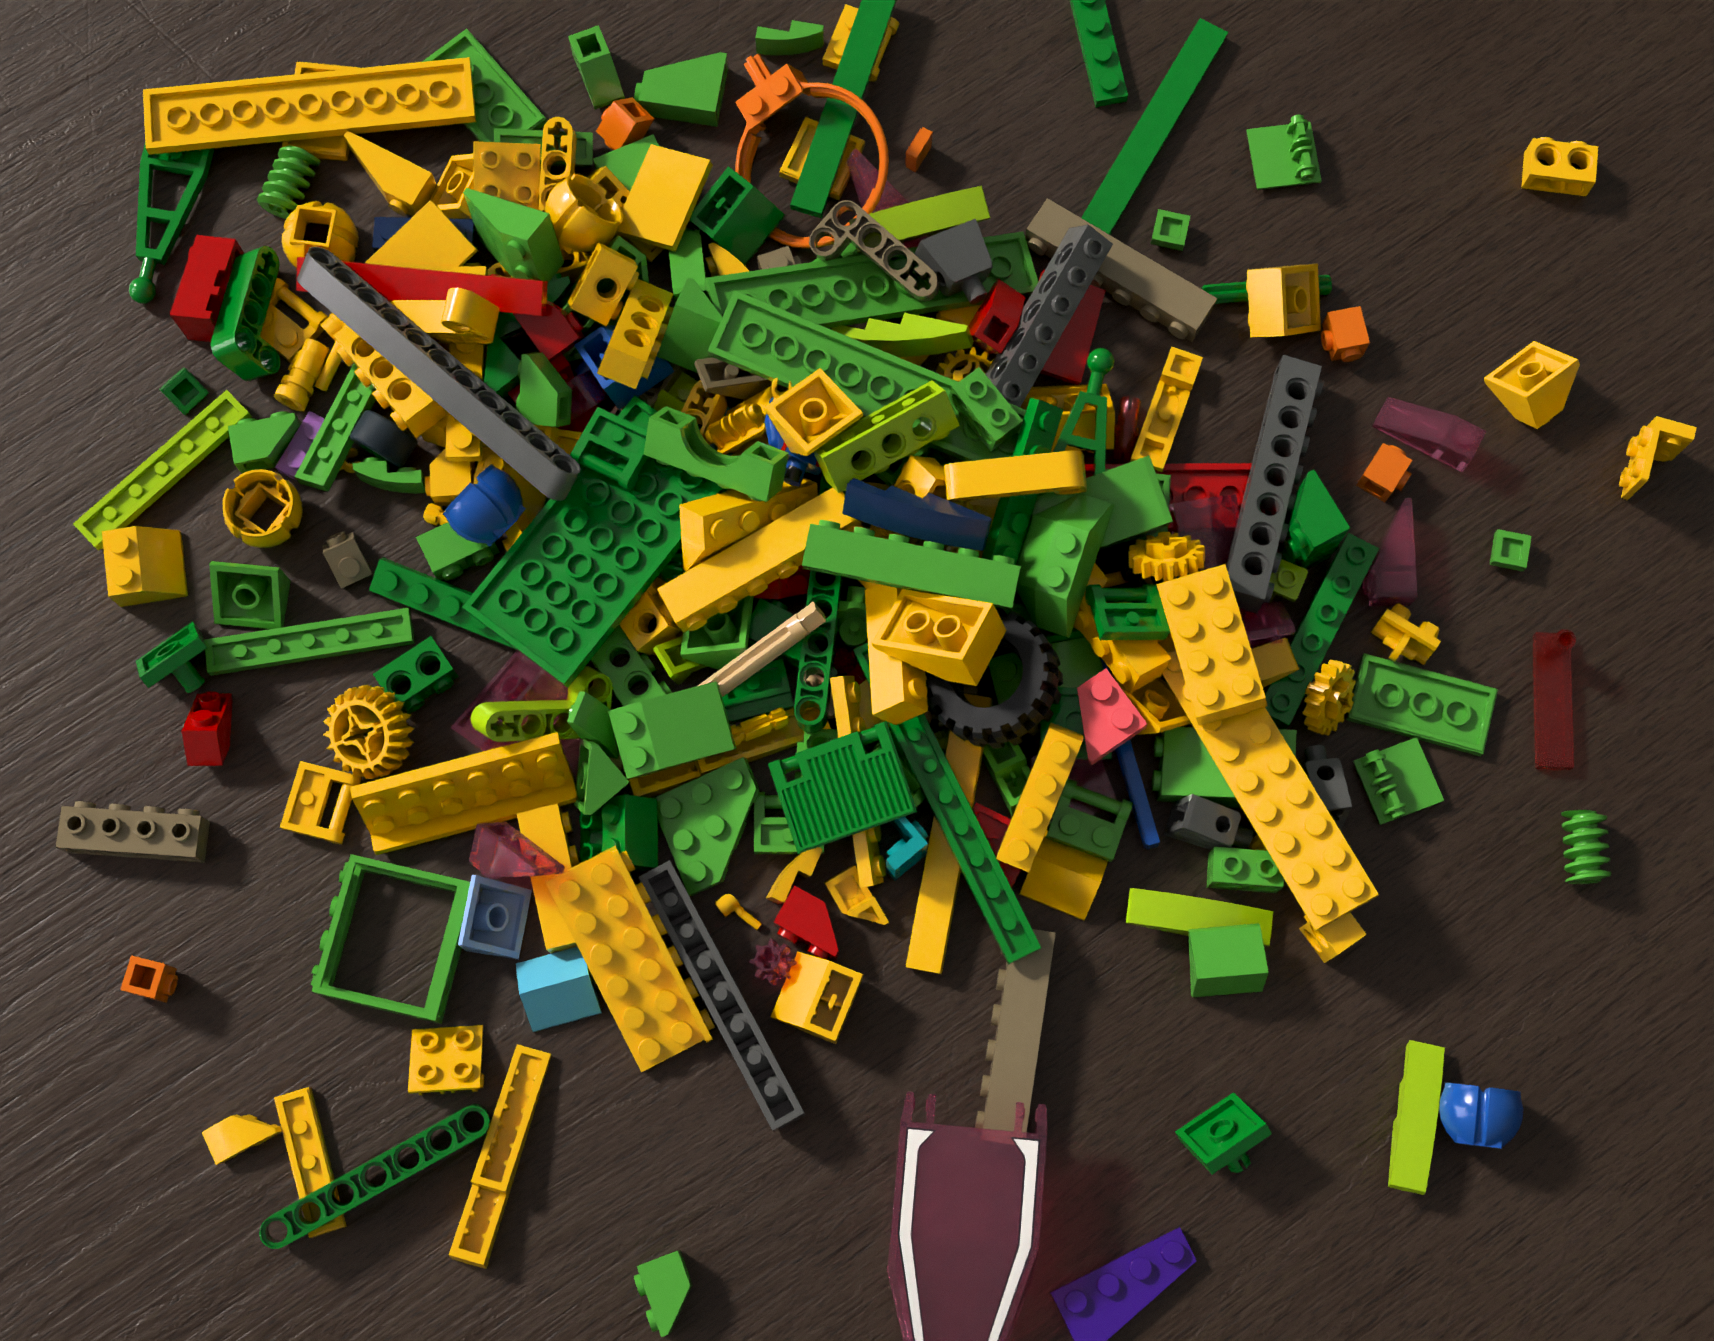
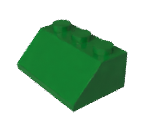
[1278,469,1350,570]

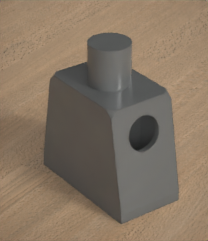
[915,219,993,305]
[1302,745,1352,829]
[1163,794,1253,850]

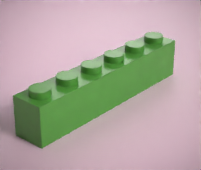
[802,520,1021,611]

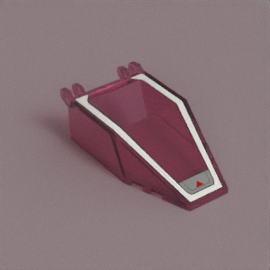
[887,1092,1047,1341]

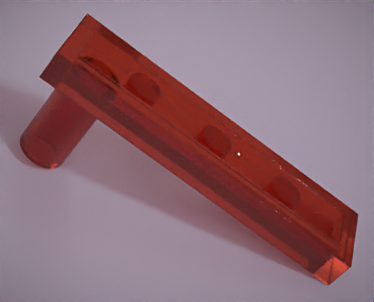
[1533,629,1576,770]

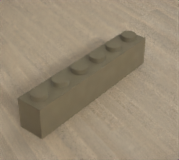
[1025,198,1217,342]
[975,929,1056,1148]

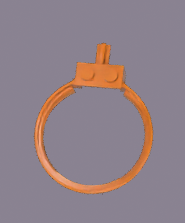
[735,53,889,249]

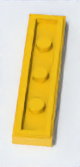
[274,1087,347,1238]

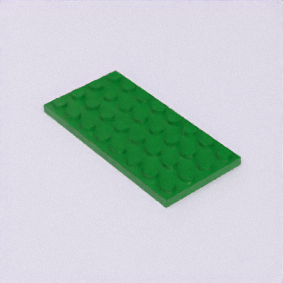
[462,395,727,688]

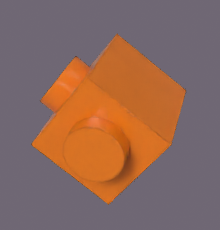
[596,97,655,150]
[1321,306,1370,362]
[1356,443,1412,503]
[120,955,178,1003]

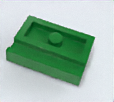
[722,659,794,724]

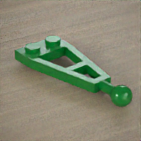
[129,145,214,304]
[1037,348,1114,496]

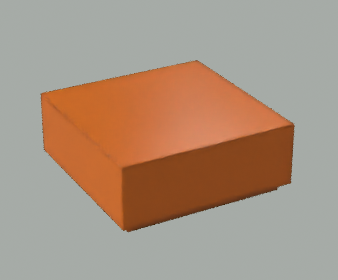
[905,127,933,172]

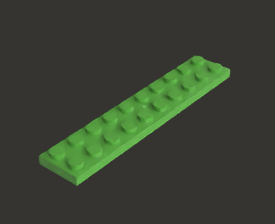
[704,231,1038,328]
[708,290,1026,461]

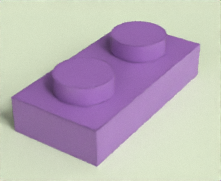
[275,411,325,481]

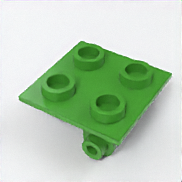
[1246,115,1322,190]
[1353,737,1444,825]

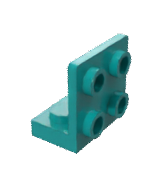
[886,817,928,881]

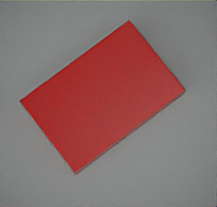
[1038,270,1106,385]

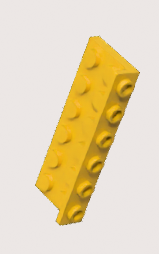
[350,732,578,855]
[545,845,715,1072]

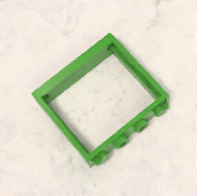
[311,854,470,1024]

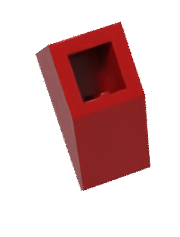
[968,279,1025,354]
[181,691,233,766]
[774,885,839,961]

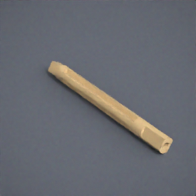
[609,601,826,771]

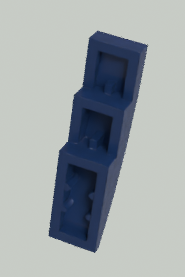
[842,478,992,551]

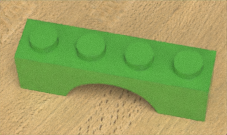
[644,406,789,502]

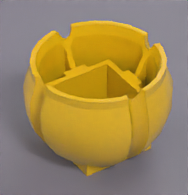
[545,174,623,254]
[281,201,359,269]
[223,469,302,548]

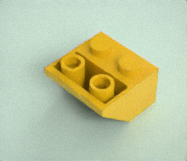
[770,951,863,1045]

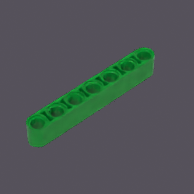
[259,1104,491,1249]

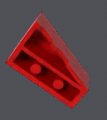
[170,235,244,342]

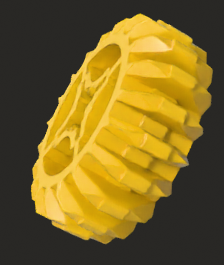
[323,685,415,779]

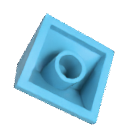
[516,946,602,1032]

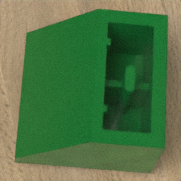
[689,166,785,266]
[579,794,658,873]

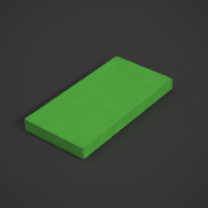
[422,28,547,142]
[1346,653,1498,756]

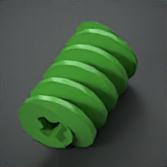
[257,145,320,219]
[1561,810,1611,884]

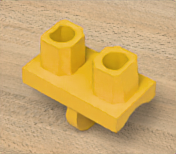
[1371,603,1441,665]

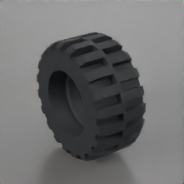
[925,608,1063,749]

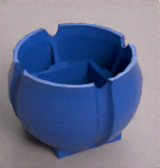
[443,464,526,547]
[1439,1083,1524,1149]

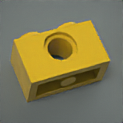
[567,242,639,326]

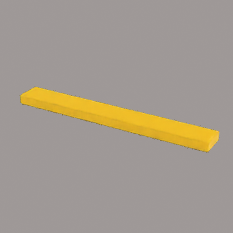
[906,694,993,974]

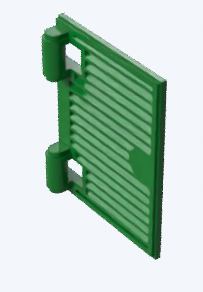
[768,721,917,854]

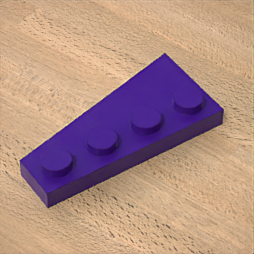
[1050,1227,1197,1341]

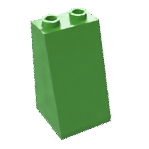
[1027,456,1173,552]
[1152,727,1297,809]

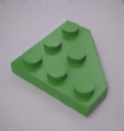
[655,757,760,896]

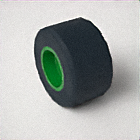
[350,410,418,469]

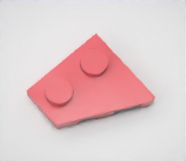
[1077,668,1147,765]

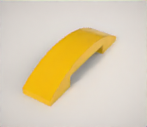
[1130,347,1203,472]

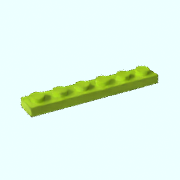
[73,390,252,551]

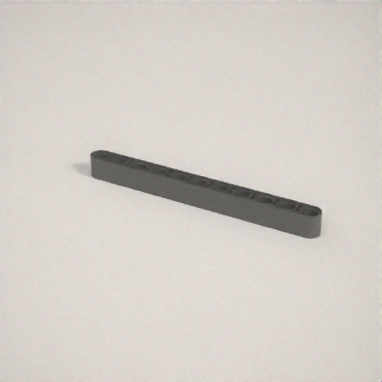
[297,247,581,501]

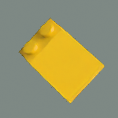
[871,589,1006,686]

